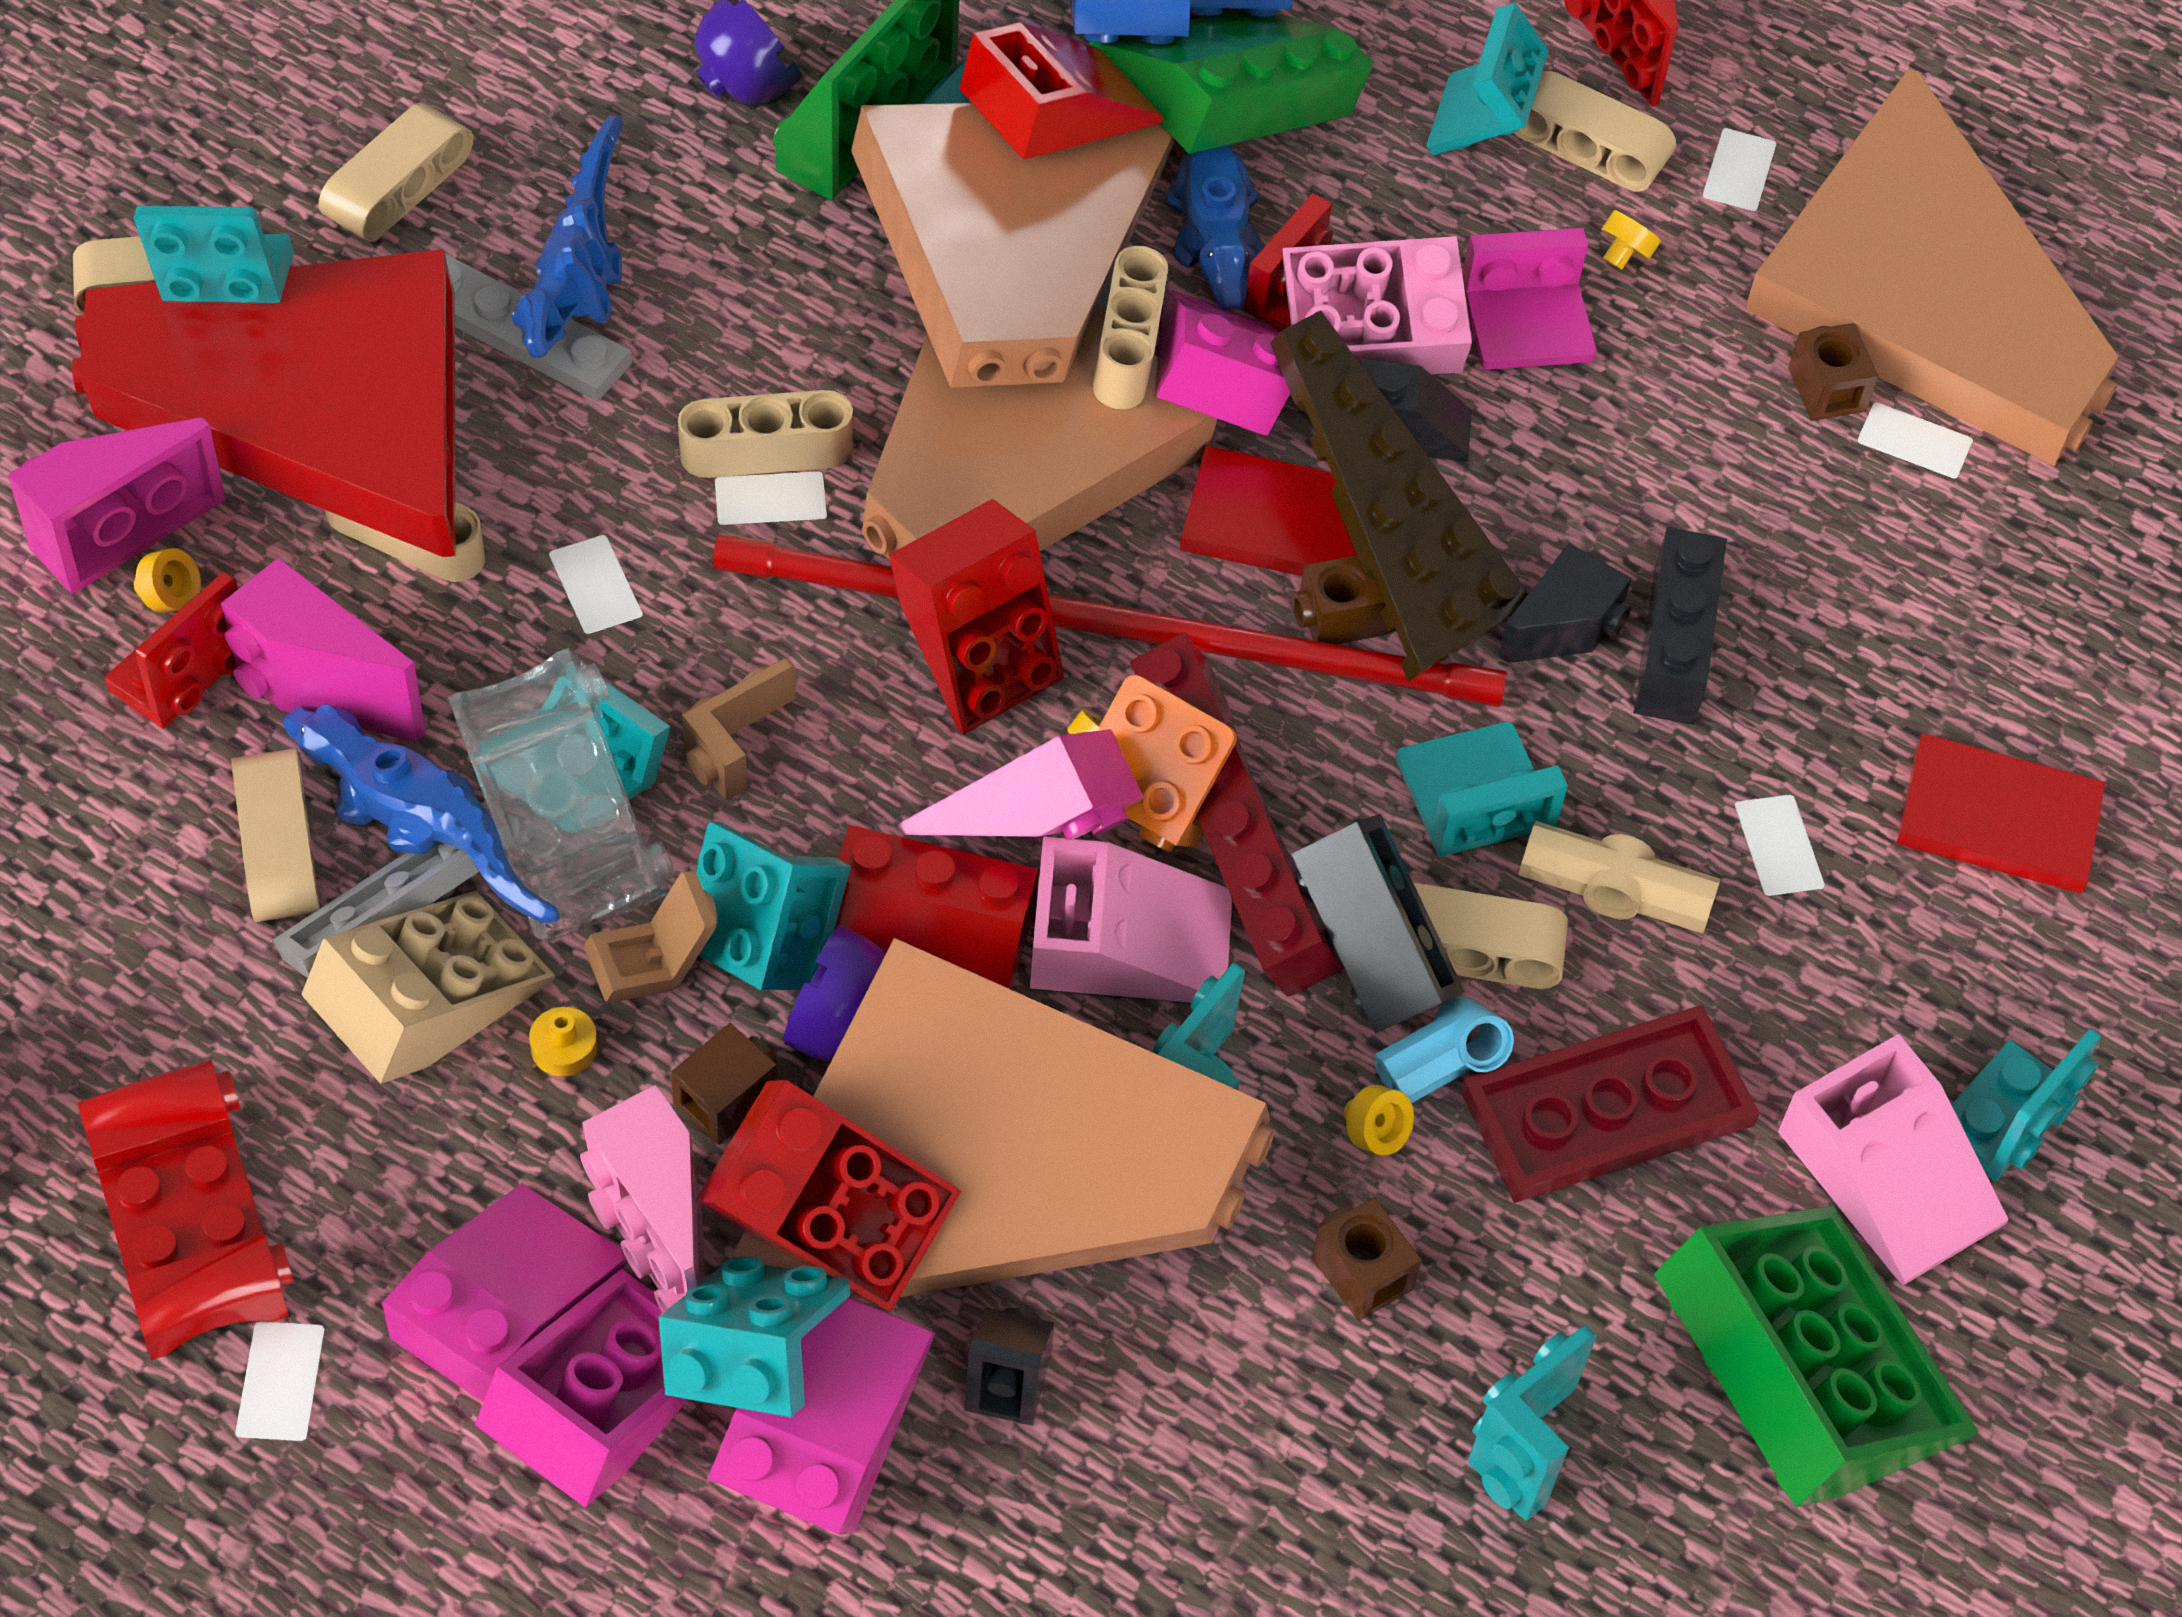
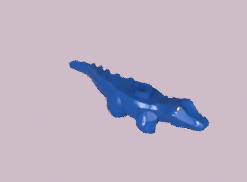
[511,116,623,358]
[1166,144,1264,310]
[283,704,560,923]

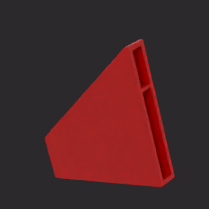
[72,249,456,557]

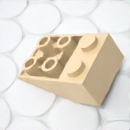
[301,890,556,1084]

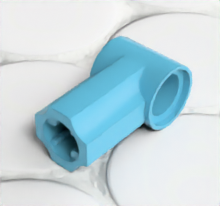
[1374,996,1514,1103]

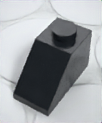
[1361,358,1472,462]
[1498,543,1632,663]
[965,1307,1054,1426]

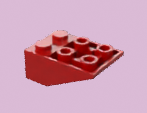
[1564,0,1678,107]
[959,22,1164,160]
[889,499,1065,735]
[695,1080,961,1313]

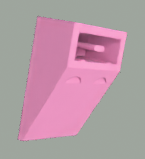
[1282,236,1472,374]
[1030,836,1232,1003]
[1778,1034,2009,1286]
[580,1085,705,1313]

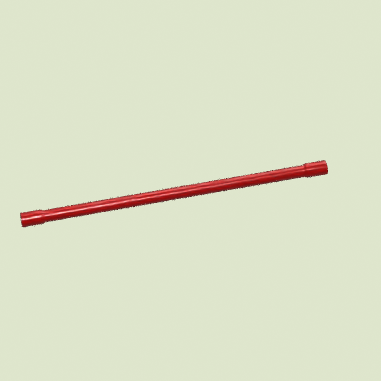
[713,533,1507,708]

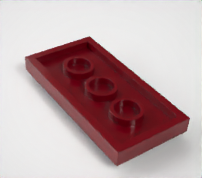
[1460,1004,1760,1203]

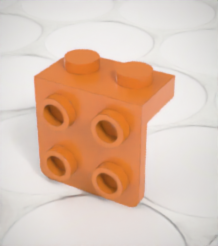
[1097,675,1237,852]

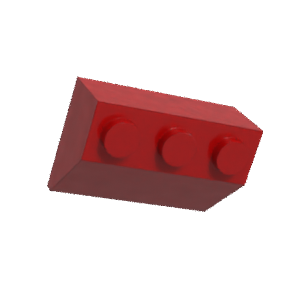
[834,825,1039,990]

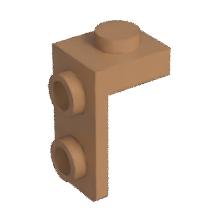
[682,658,796,800]
[584,870,717,1003]

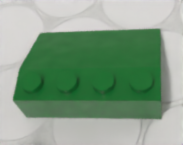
[773,0,959,201]
[1089,8,1374,154]
[1654,1205,1979,1507]

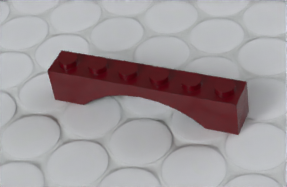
[1130,632,1345,997]

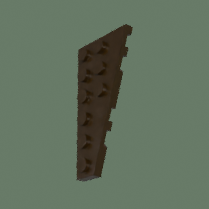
[1270,311,1529,682]

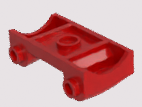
[77,1060,294,1360]

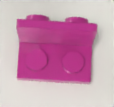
[1462,228,1597,370]

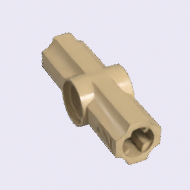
[1518,821,1720,934]

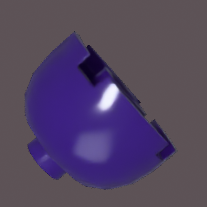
[695,0,803,106]
[783,925,886,1062]

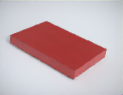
[1180,446,1356,576]
[1896,733,2105,894]

